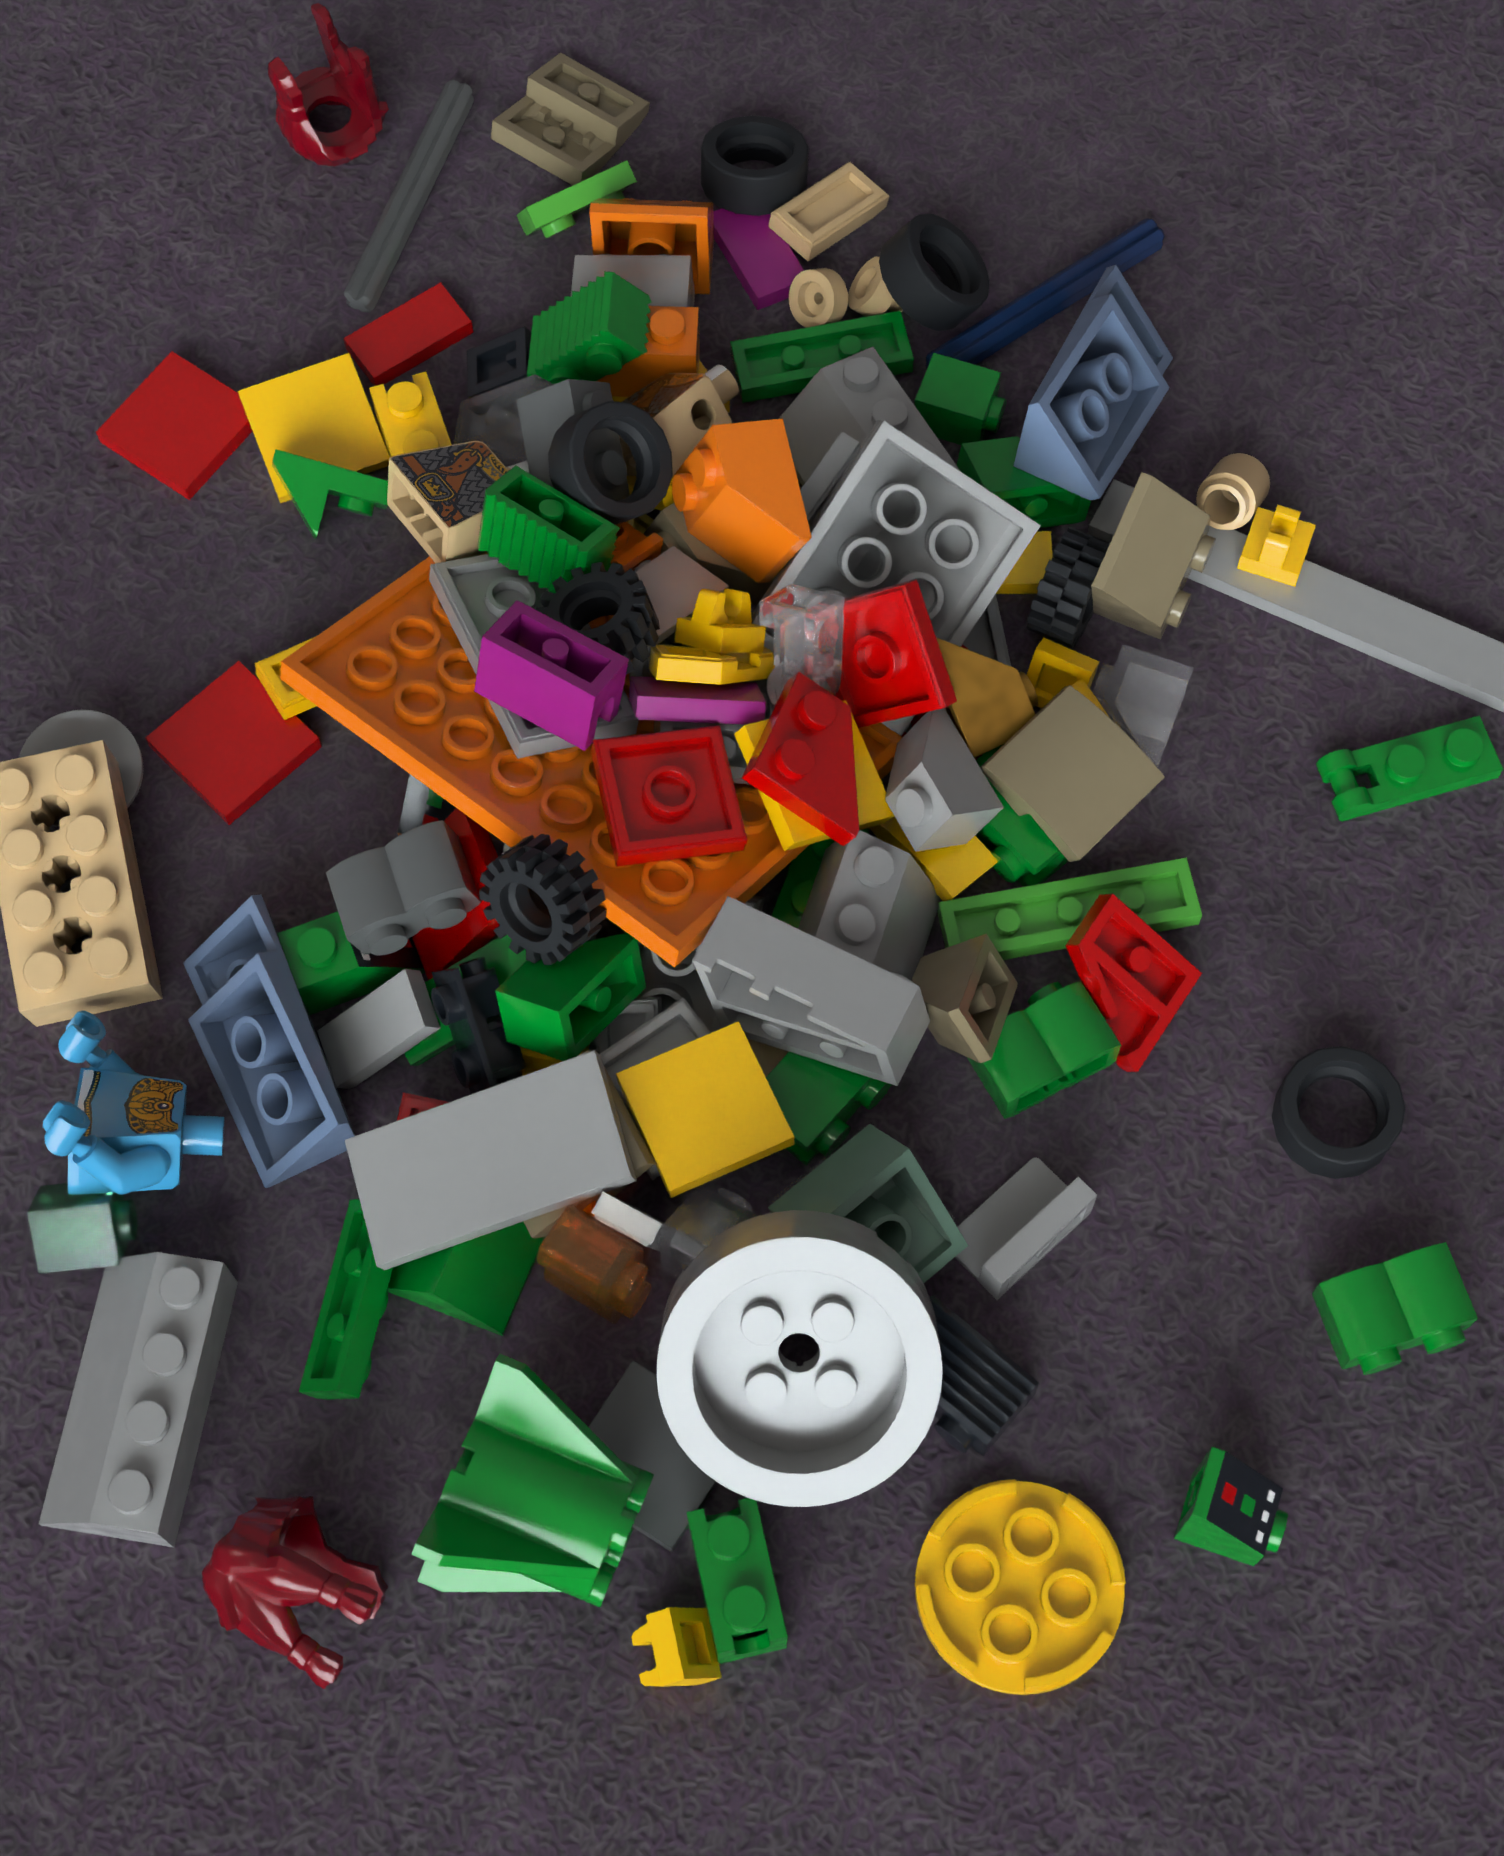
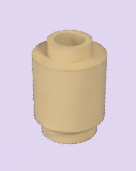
[1196,453,1270,530]

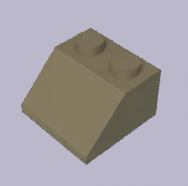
[1091,472,1216,640]

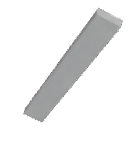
[1087,479,1504,712]

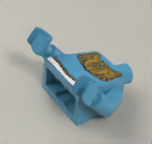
[43,1011,225,1195]

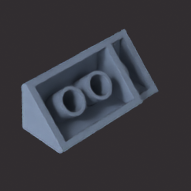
[1013,265,1173,501]
[183,894,355,1188]

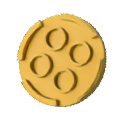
[915,1479,1126,1695]

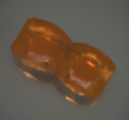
[537,1204,652,1324]

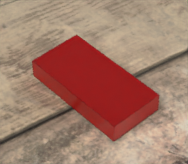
[343,282,474,386]

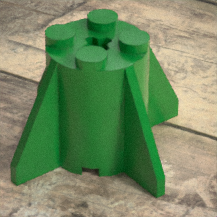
[411,1353,655,1607]

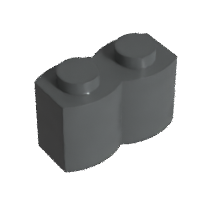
[326,820,481,955]

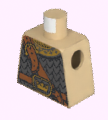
[619,365,739,478]
[387,440,529,563]

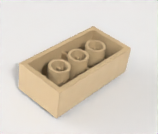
[0,740,163,1027]

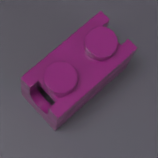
[474,600,629,751]

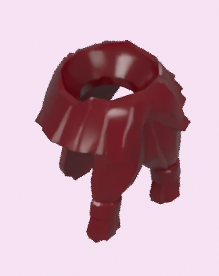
[268,3,389,166]
[202,1496,388,1689]

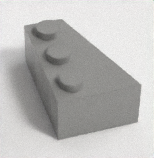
[692,896,930,1086]

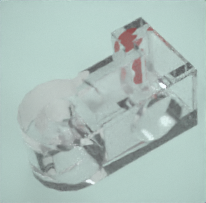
[759,584,845,706]

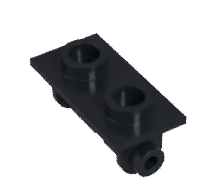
[431,957,527,1094]

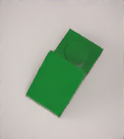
[272,449,388,539]

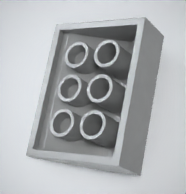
[751,420,1041,736]

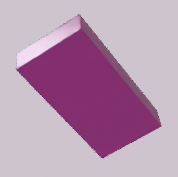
[713,208,804,311]
[629,676,766,725]

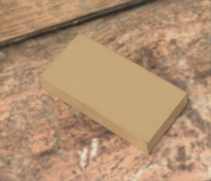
[768,162,889,261]

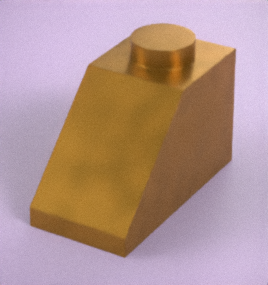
[936,637,1038,758]

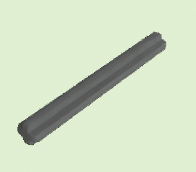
[344,79,474,313]

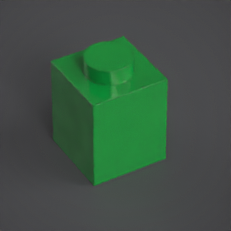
[914,353,1007,445]

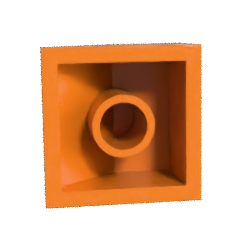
[589,198,714,295]
[672,418,812,583]

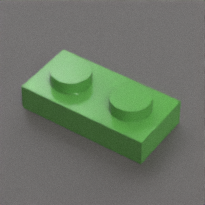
[516,160,637,239]

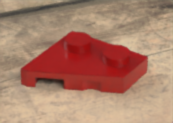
[742,672,859,846]
[1065,893,1202,1072]

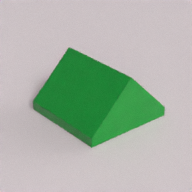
[387,1222,546,1336]

